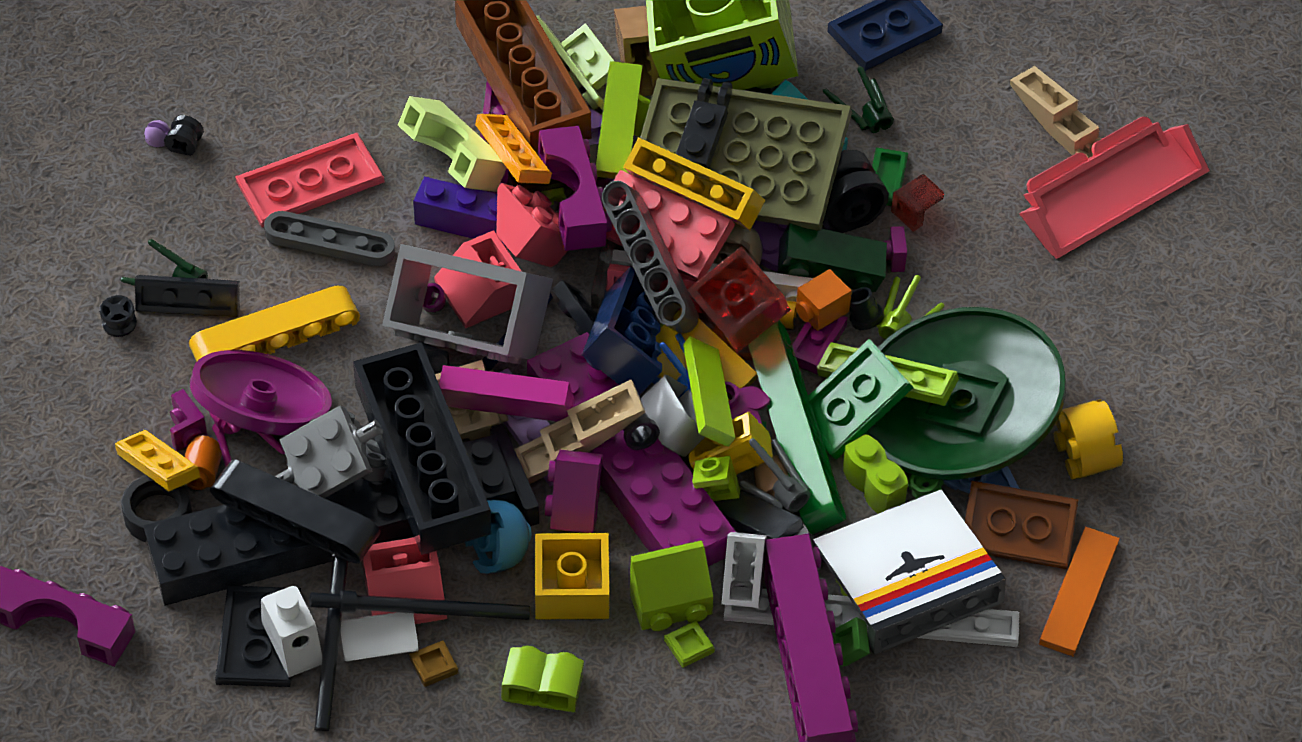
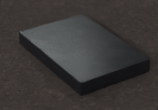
[215,585,301,687]

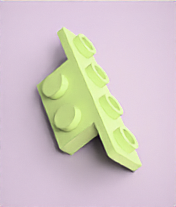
[536,16,614,110]

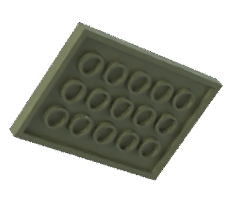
[640,78,852,231]

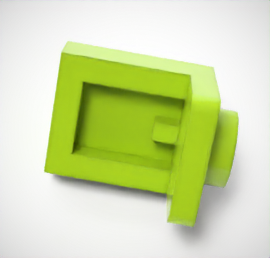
[692,456,740,501]

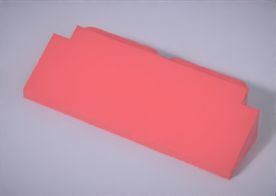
[1019,117,1210,259]

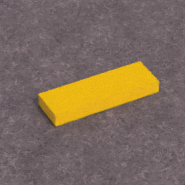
[115,430,200,491]

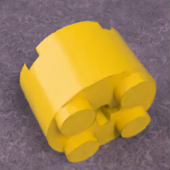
[1053,399,1123,479]

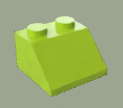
[630,540,713,631]

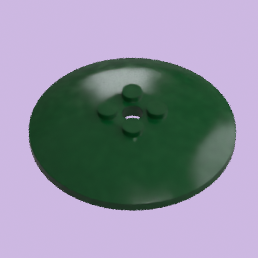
[863,307,1067,480]

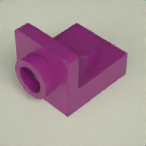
[170,389,207,452]

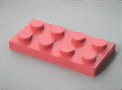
[603,170,735,283]

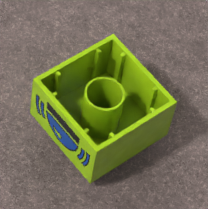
[646,0,799,90]

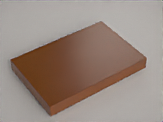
[965,481,1079,569]

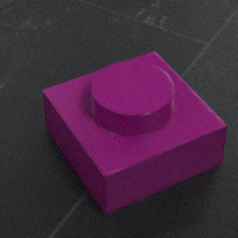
[883,226,907,272]

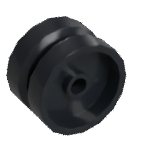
[823,150,889,233]

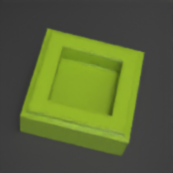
[664,621,715,668]

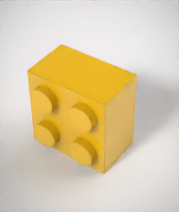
[535,533,609,619]

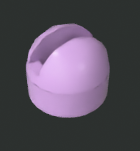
[144,120,170,147]

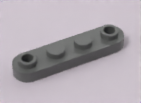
[264,211,395,266]

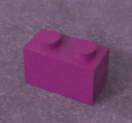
[545,449,603,533]

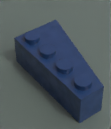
[581,265,662,395]

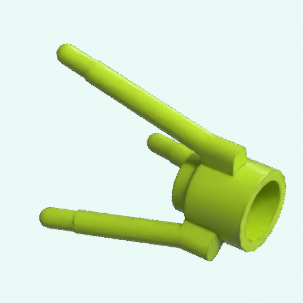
[877,275,944,339]

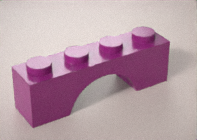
[538,126,612,251]
[0,566,135,667]

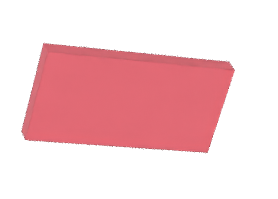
[235,133,384,227]

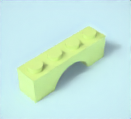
[398,96,507,192]

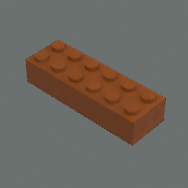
[455,0,592,155]

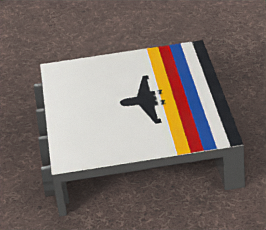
[813,490,1006,655]

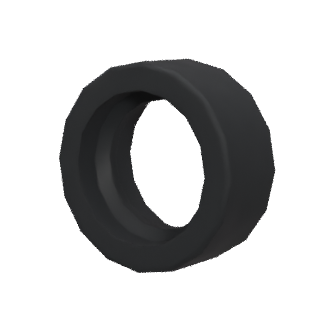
[121,475,192,542]

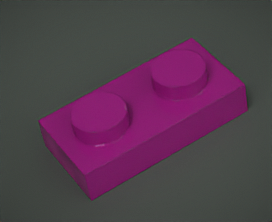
[792,316,848,374]

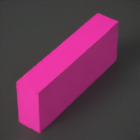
[439,365,575,422]

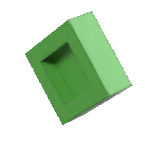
[832,617,870,666]

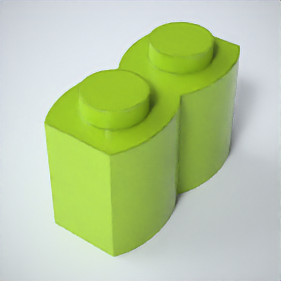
[843,434,908,514]
[501,646,584,712]

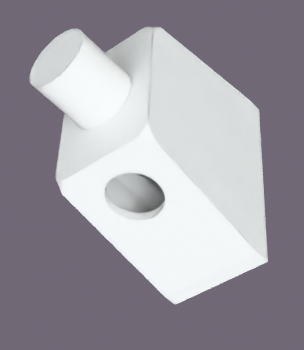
[722,532,767,608]
[261,586,322,677]

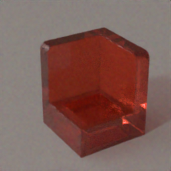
[891,174,944,231]

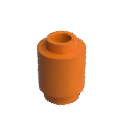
[185,436,222,490]

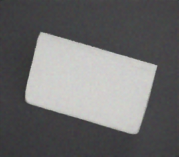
[340,612,419,661]

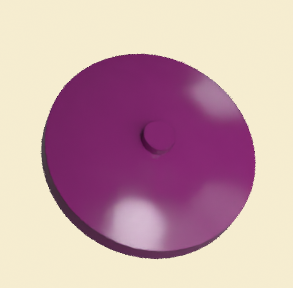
[190,350,332,435]

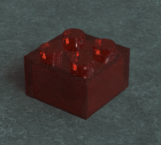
[687,246,791,354]

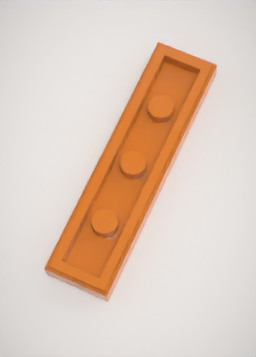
[1039,526,1120,657]

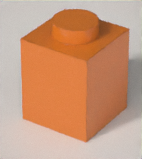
[796,269,852,331]

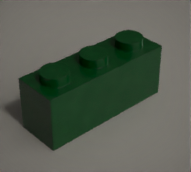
[778,223,887,292]

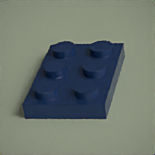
[827,0,943,71]

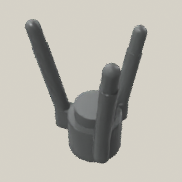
[740,438,811,513]

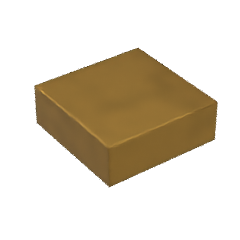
[409,640,459,687]

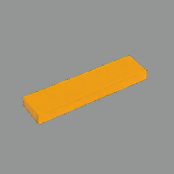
[475,114,552,184]

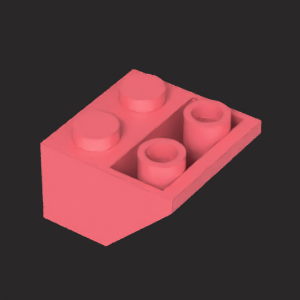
[496,183,567,267]
[434,230,521,328]
[362,538,447,624]

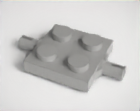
[275,406,383,498]

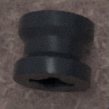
[164,115,204,156]
[99,295,137,337]

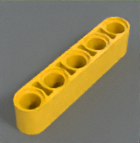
[189,285,360,362]

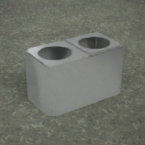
[640,375,705,457]

